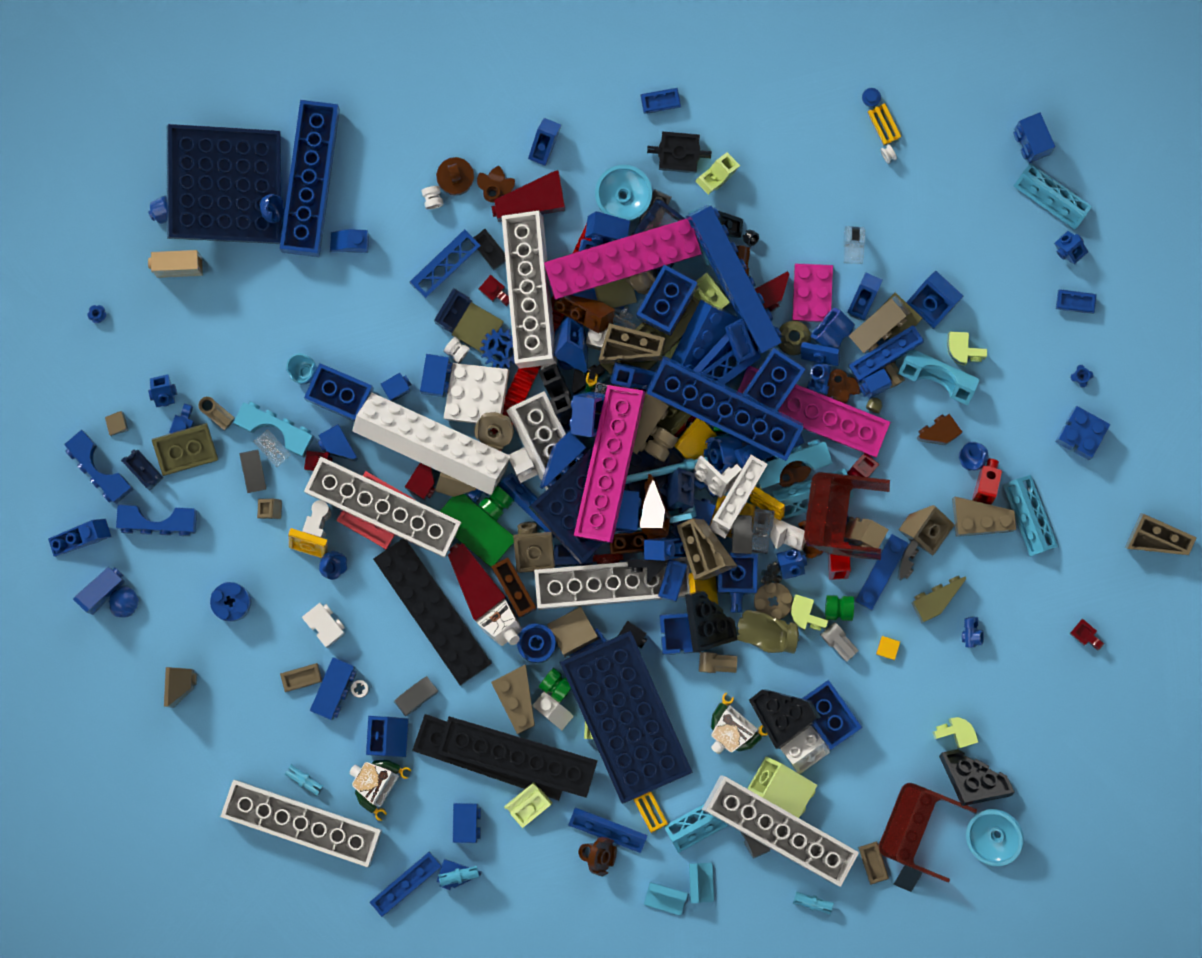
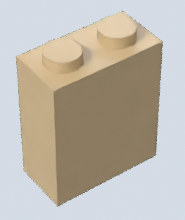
[148,250,203,278]

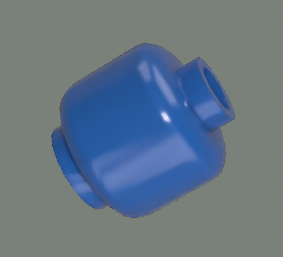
[148,196,167,224]

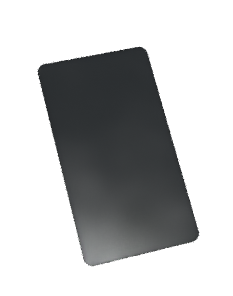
[894,865,922,892]

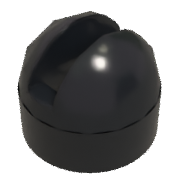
[742,229,759,246]

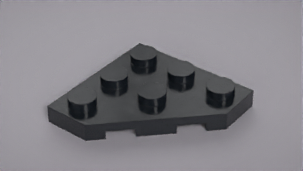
[685,591,737,652]
[749,689,821,749]
[939,749,1014,806]

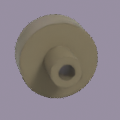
[517,522,537,534]

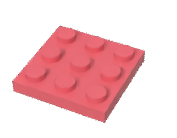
[336,471,416,549]

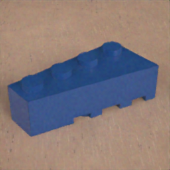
[671,300,740,370]

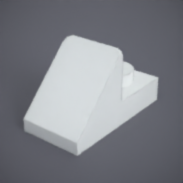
[769,517,807,551]
[532,692,574,731]

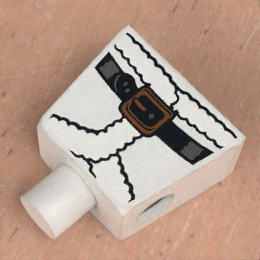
[476,599,522,646]

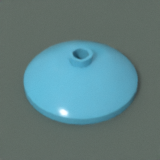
[595,165,652,221]
[966,809,1024,866]

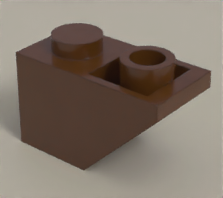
[917,414,963,445]

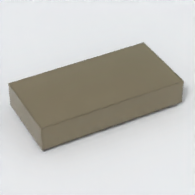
[280,663,322,692]
[858,841,889,885]

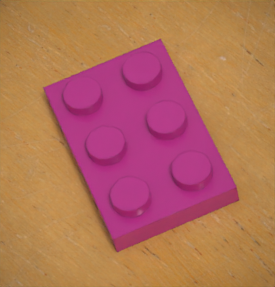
[792,264,833,322]

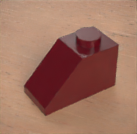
[755,271,790,312]
[405,463,435,501]

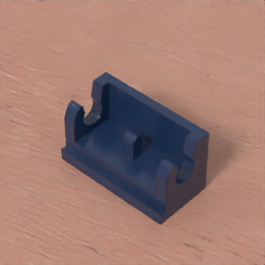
[434,288,472,333]
[121,449,164,490]
[666,468,695,513]
[554,545,593,566]

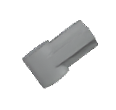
[820,622,859,662]

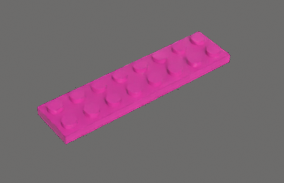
[544,219,701,300]
[738,366,890,458]
[574,385,646,543]

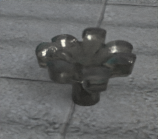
[761,562,782,585]

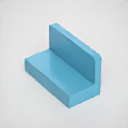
[689,863,714,903]
[644,882,688,915]

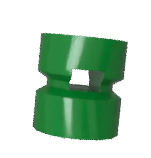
[479,486,514,521]
[825,595,854,621]
[539,667,571,703]

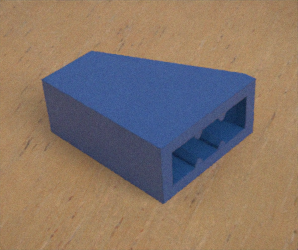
[73,567,125,615]

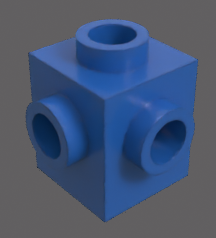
[1054,231,1088,264]
[148,374,177,408]
[776,549,807,580]

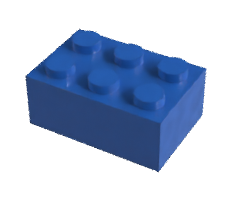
[636,265,698,337]
[743,348,806,411]
[304,363,374,422]
[802,680,862,750]

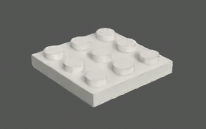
[444,363,510,424]

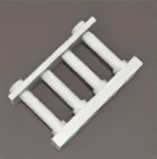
[710,455,768,539]

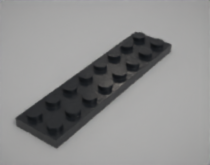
[373,538,492,686]
[412,714,562,801]
[438,716,598,798]

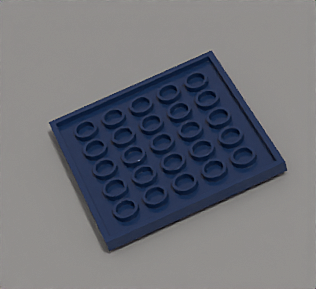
[167,124,281,244]

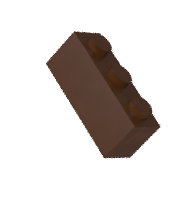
[491,557,536,618]

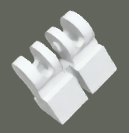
[302,500,331,539]

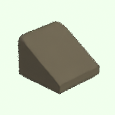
[105,411,128,436]
[257,499,282,519]

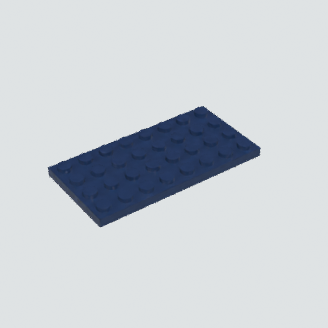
[529,435,686,564]
[560,631,693,804]

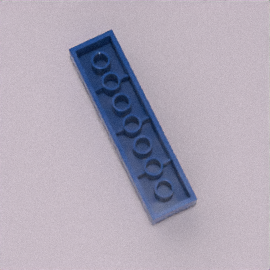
[280,100,340,257]
[686,205,782,353]
[647,356,804,461]

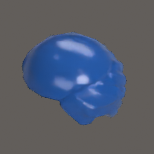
[260,194,285,223]
[959,442,988,471]
[319,551,347,580]
[109,587,139,618]

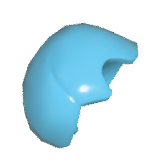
[286,353,317,384]

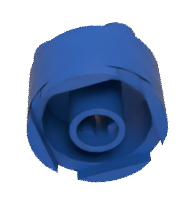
[704,434,742,474]
[210,582,251,621]
[517,623,556,663]

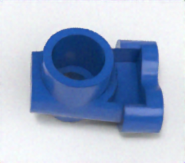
[806,363,831,395]
[962,617,984,648]

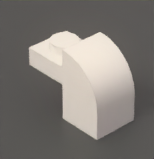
[509,447,538,483]

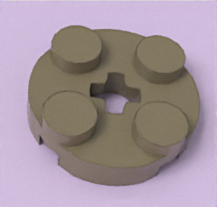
[474,412,514,450]
[754,582,792,619]

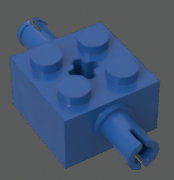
[717,552,758,613]

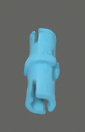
[285,764,324,796]
[438,865,479,887]
[793,891,834,915]

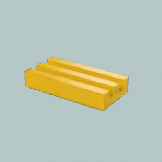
[867,103,901,146]
[750,486,785,521]
[633,791,668,833]

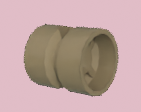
[644,426,679,462]

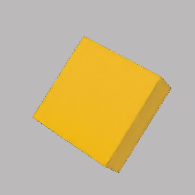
[876,636,900,660]

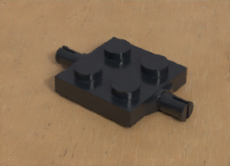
[647,131,712,173]

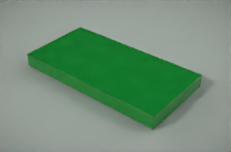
[439,494,514,568]

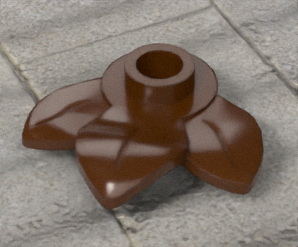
[477,166,515,203]
[822,369,860,404]
[778,461,811,487]

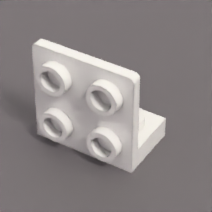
[693,456,742,498]
[781,726,830,774]

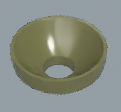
[778,321,811,355]

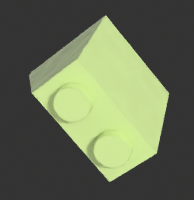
[748,757,817,818]

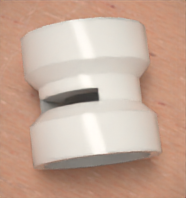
[421,186,444,210]
[443,337,470,363]

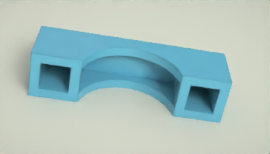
[898,349,980,405]
[233,402,314,458]
[756,439,833,489]

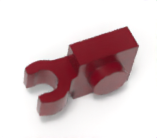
[478,275,509,306]
[1069,619,1104,650]

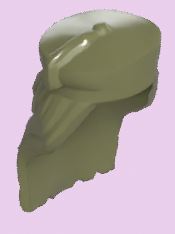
[737,610,799,654]

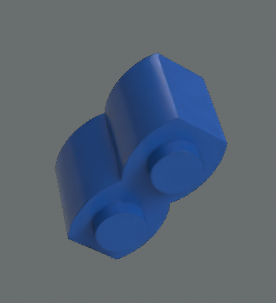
[810,308,855,349]
[859,369,892,399]

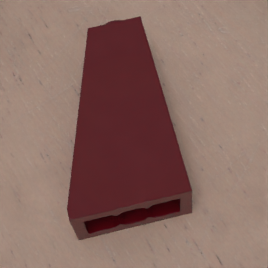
[491,170,565,222]
[448,543,506,621]

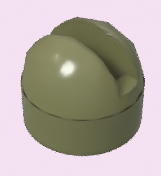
[866,398,882,413]

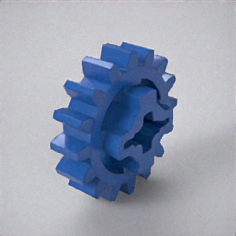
[480,328,515,369]

